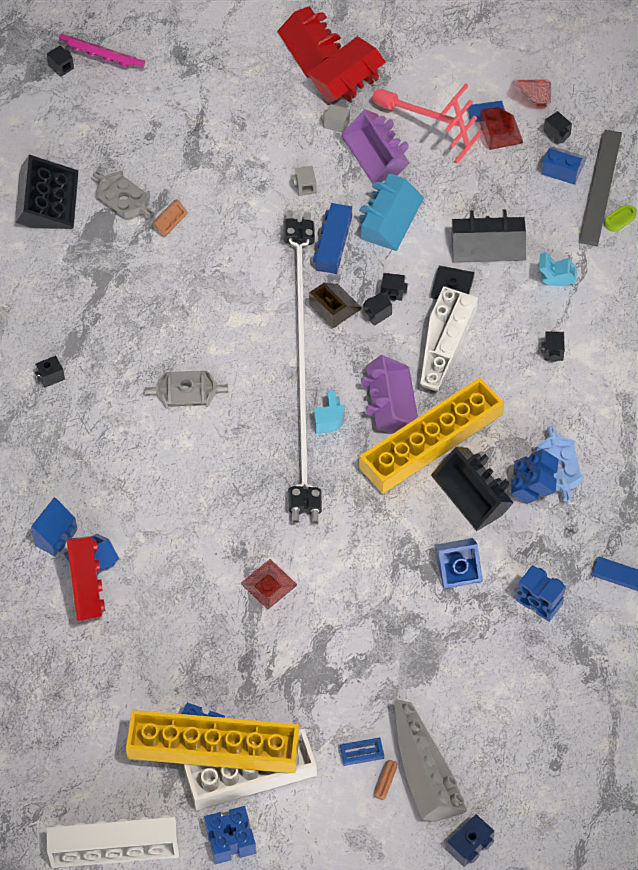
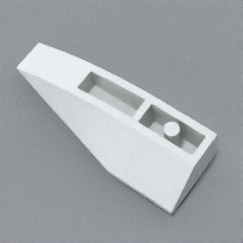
[420,286,478,392]

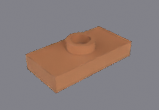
[152,199,188,237]

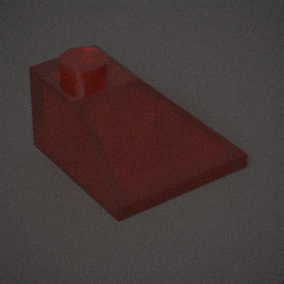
[513,79,551,106]
[241,559,297,610]

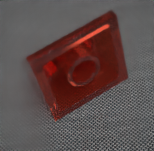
[480,107,523,150]

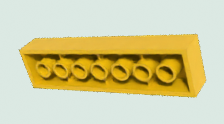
[359,377,504,494]
[126,710,300,773]

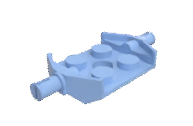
[536,425,583,502]

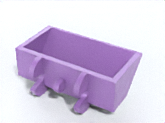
[341,109,410,184]
[361,355,418,434]

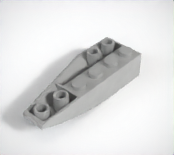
[395,700,467,822]

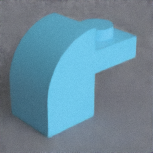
[538,252,577,286]
[314,390,345,434]

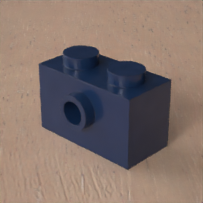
[446,814,495,867]

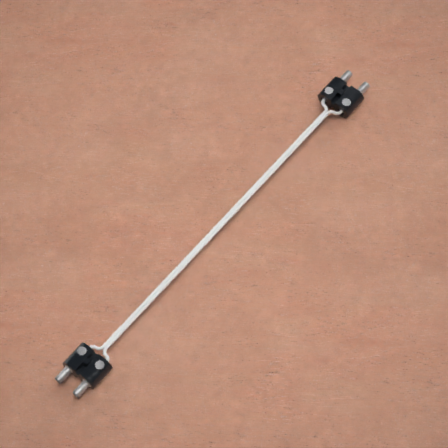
[283,210,322,525]

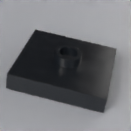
[431,265,475,299]

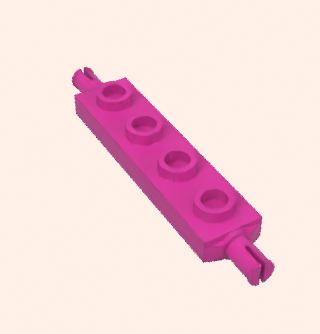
[59,33,146,67]

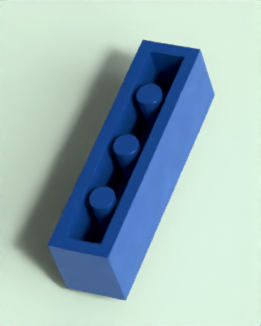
[313,203,352,274]

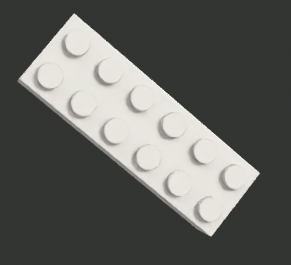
[184,729,317,811]
[47,815,179,868]

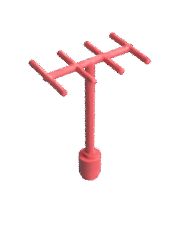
[372,84,481,163]

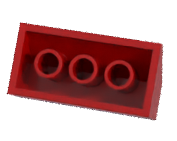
[67,536,106,621]

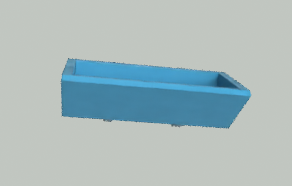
[359,173,424,251]

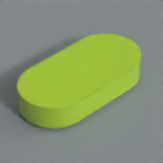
[604,205,637,232]

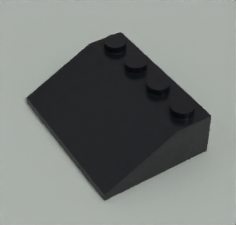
[15,154,79,229]

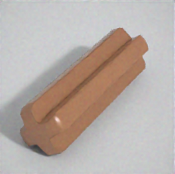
[375,760,398,800]

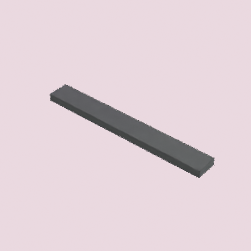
[580,130,622,246]

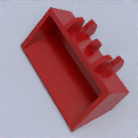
[277,6,341,78]
[307,36,386,104]

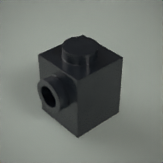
[47,45,74,77]
[543,111,572,143]
[381,273,408,301]
[363,292,392,326]
[541,331,565,362]
[34,355,65,388]

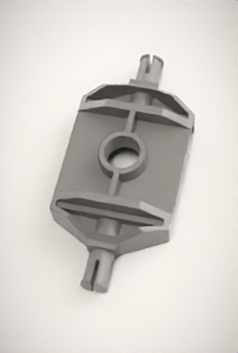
[93,170,154,218]
[145,370,228,409]

